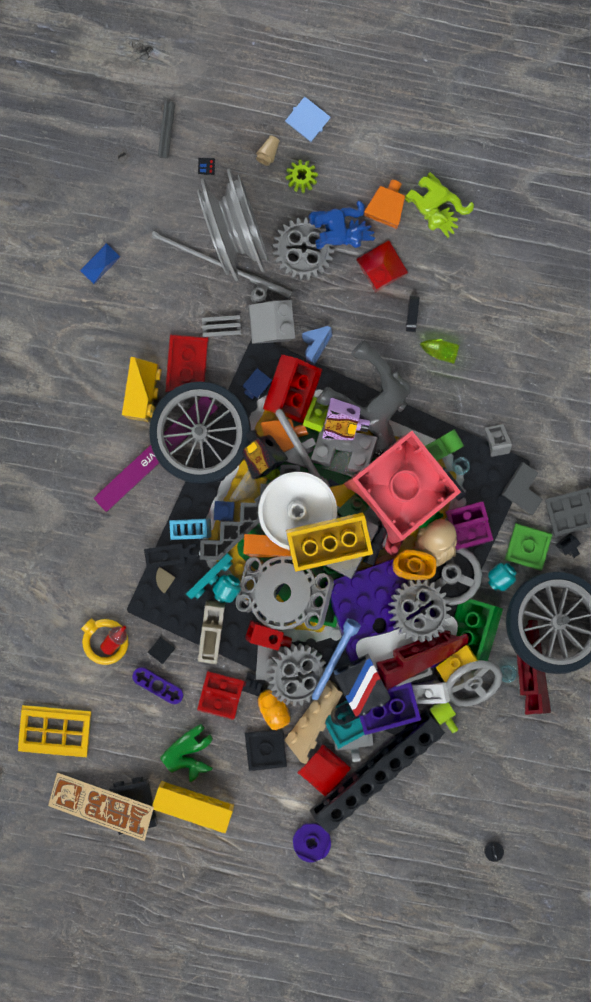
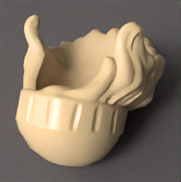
[414,519,457,567]

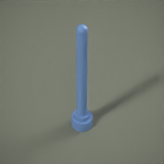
[312,619,361,700]

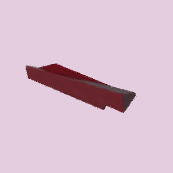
[517,620,551,715]
[376,630,468,690]

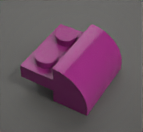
[446,502,493,551]

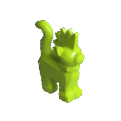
[405,172,474,238]

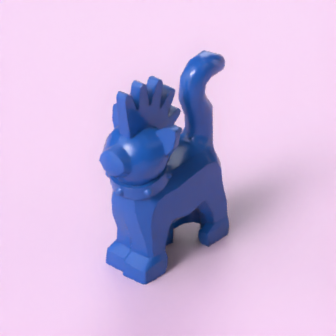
[309,201,375,249]

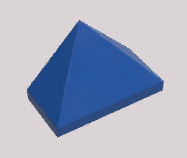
[80,243,120,284]

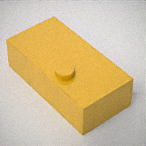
[286,513,373,572]
[152,781,234,833]

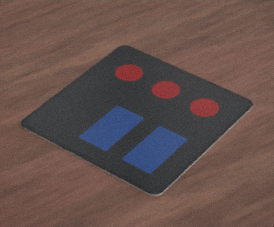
[198,158,215,175]

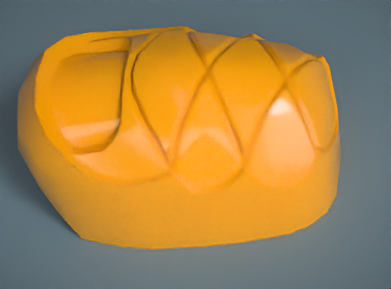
[392,550,436,580]
[257,689,291,730]

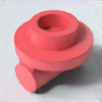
[385,539,403,556]

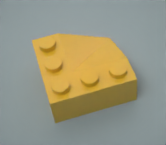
[122,357,162,422]

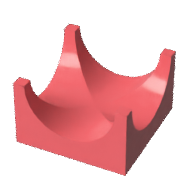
[344,431,461,544]

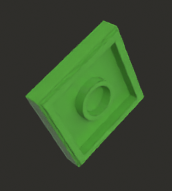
[504,523,553,571]

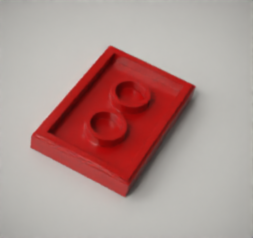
[165,335,208,392]

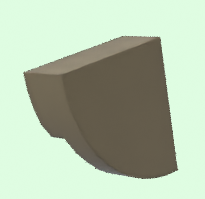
[156,567,176,594]

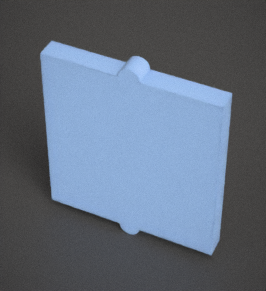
[285,97,331,142]

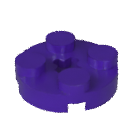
[293,823,331,863]

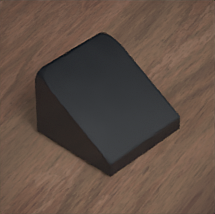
[148,637,175,664]

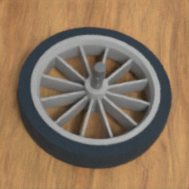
[149,382,251,483]
[506,572,591,674]

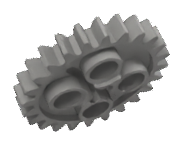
[272,218,334,281]
[388,580,451,643]
[266,643,326,706]

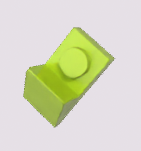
[303,397,329,432]

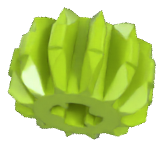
[286,160,318,193]

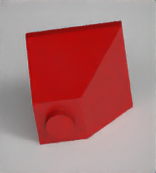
[356,240,408,293]

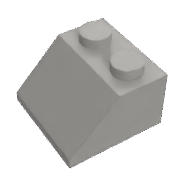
[248,300,295,344]

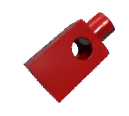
[245,620,292,651]

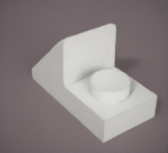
[412,679,450,704]

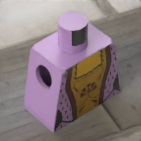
[322,398,370,440]

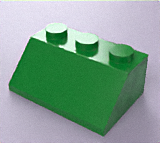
[454,599,503,661]

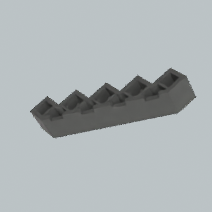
[200,465,300,560]

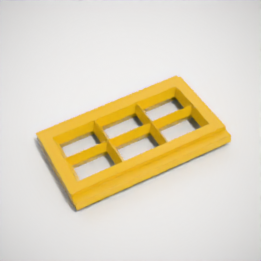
[18,705,91,758]

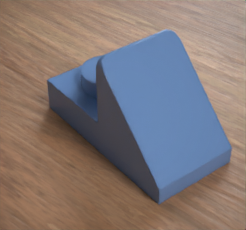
[302,326,332,366]

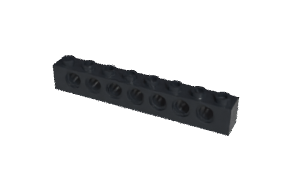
[310,711,445,833]

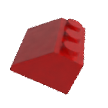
[263,354,322,424]

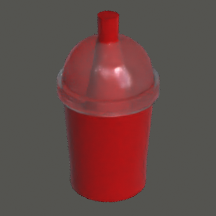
[100,626,127,655]

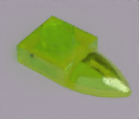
[420,339,460,364]

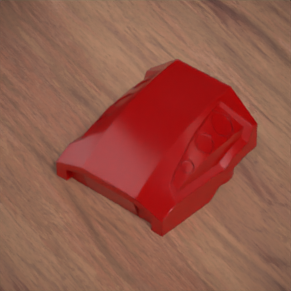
[297,743,351,796]

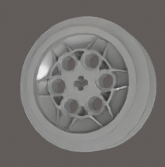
[197,168,269,282]

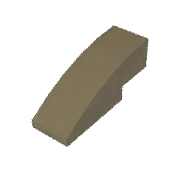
[198,600,225,664]

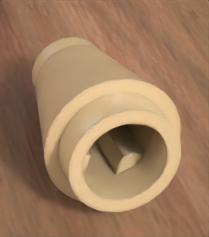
[256,136,280,166]

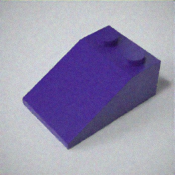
[359,682,421,735]

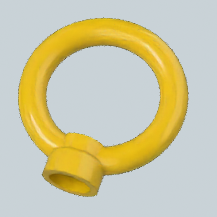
[81,618,129,665]

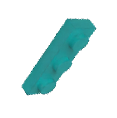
[186,553,233,599]

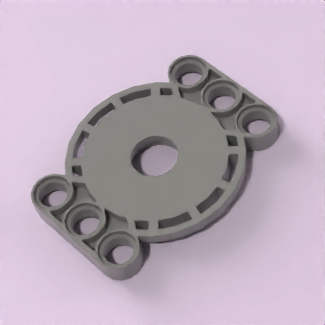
[236,557,334,630]

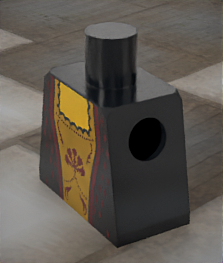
[242,430,288,480]

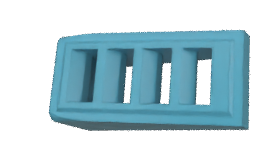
[170,518,211,540]

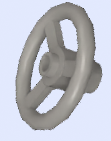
[427,548,482,606]
[446,660,503,707]

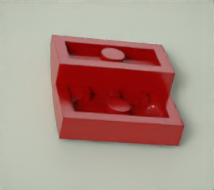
[197,671,244,720]

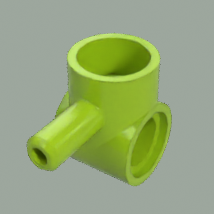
[430,702,458,733]

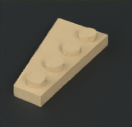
[284,680,343,764]

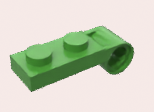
[425,429,464,461]

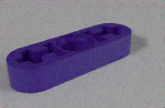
[132,667,184,704]

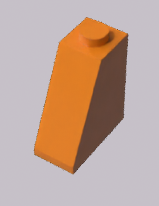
[244,534,291,558]

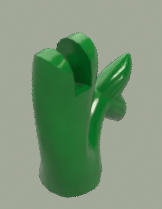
[160,724,213,782]

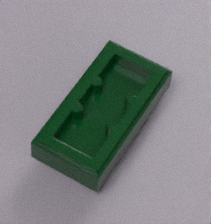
[337,493,370,517]

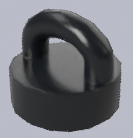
[484,842,504,862]

